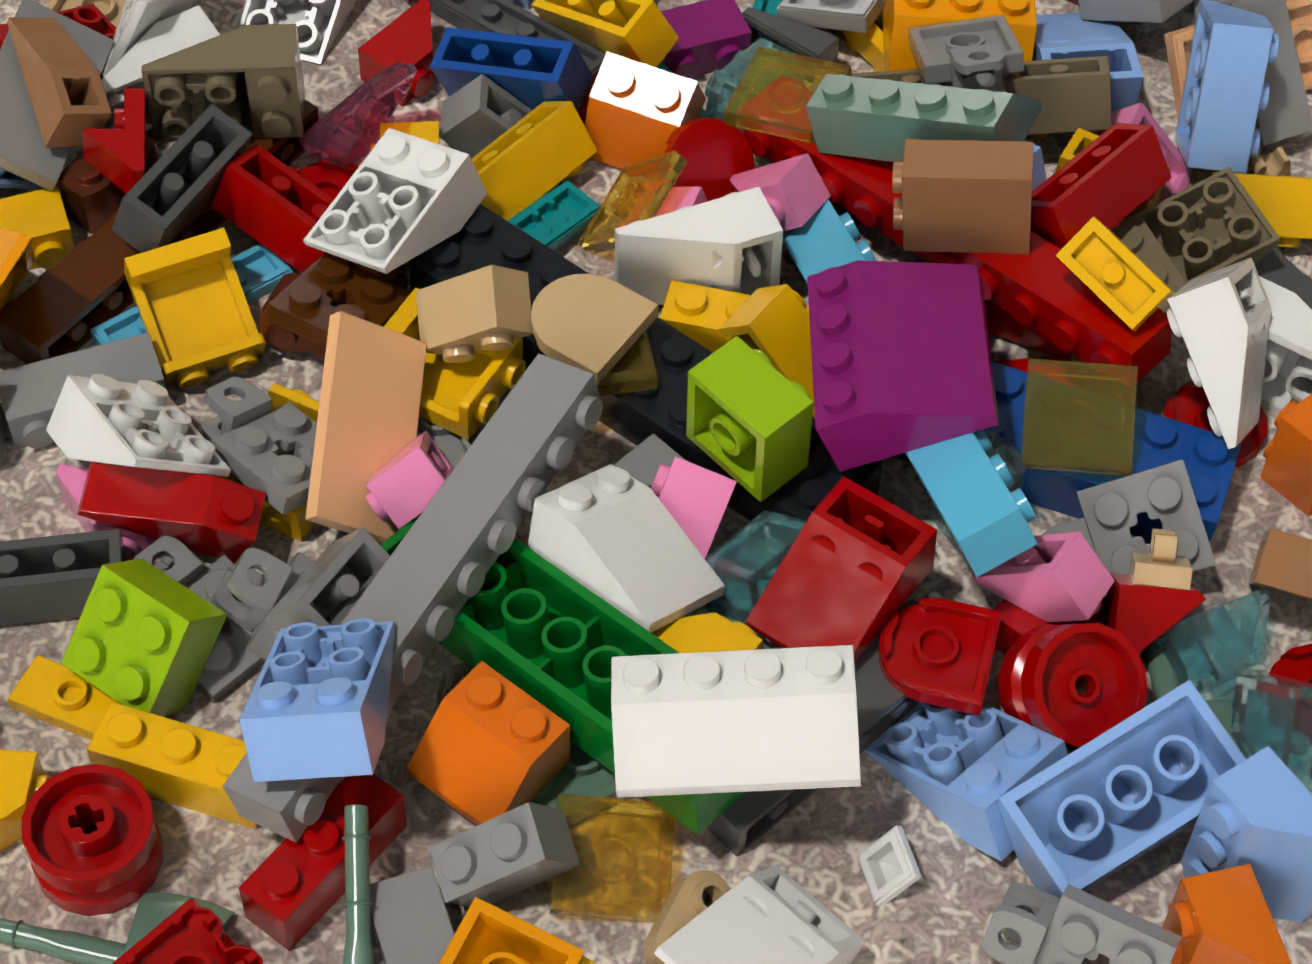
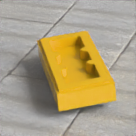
[8,655,122,740]

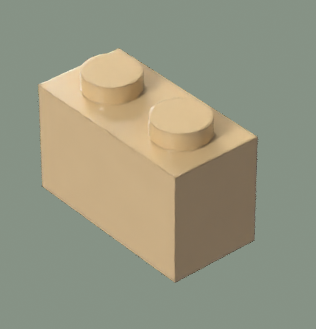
[416,265,533,363]

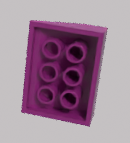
[807,260,999,472]

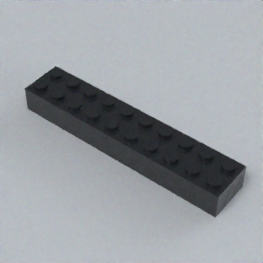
[408,204,883,548]

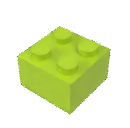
[686,336,814,502]
[61,558,227,717]

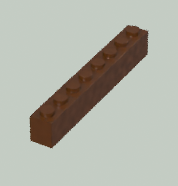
[0,100,321,364]

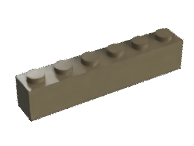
[813,56,1112,139]

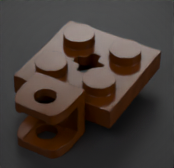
[267,252,411,348]

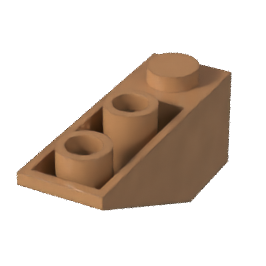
[7,17,112,148]

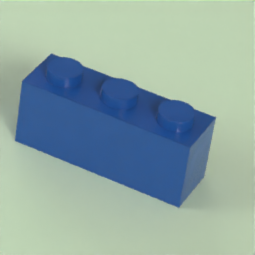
[430,27,593,112]

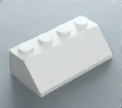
[611,645,861,798]

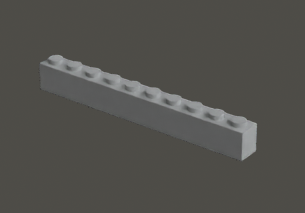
[223,353,603,843]

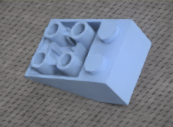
[1032,13,1144,112]
[239,618,396,782]
[865,702,1068,861]

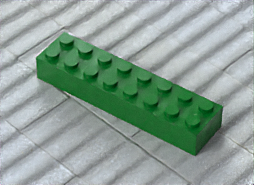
[381,514,745,836]

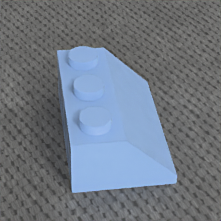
[1175,0,1279,173]
[1180,746,1312,923]

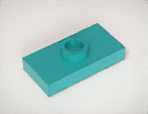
[508,180,603,252]

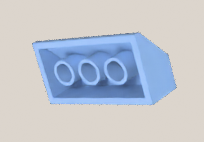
[997,680,1246,899]

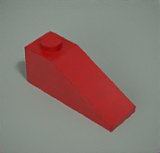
[77,462,266,564]

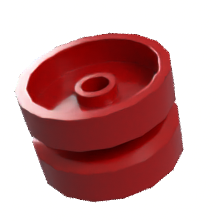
[998,623,1147,749]
[21,764,163,916]

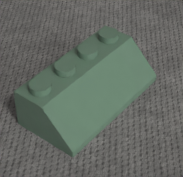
[806,74,1042,162]

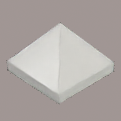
[857,825,922,906]

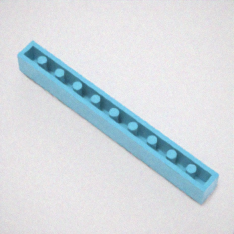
[783,199,1038,577]

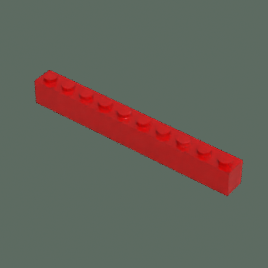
[742,79,1172,390]

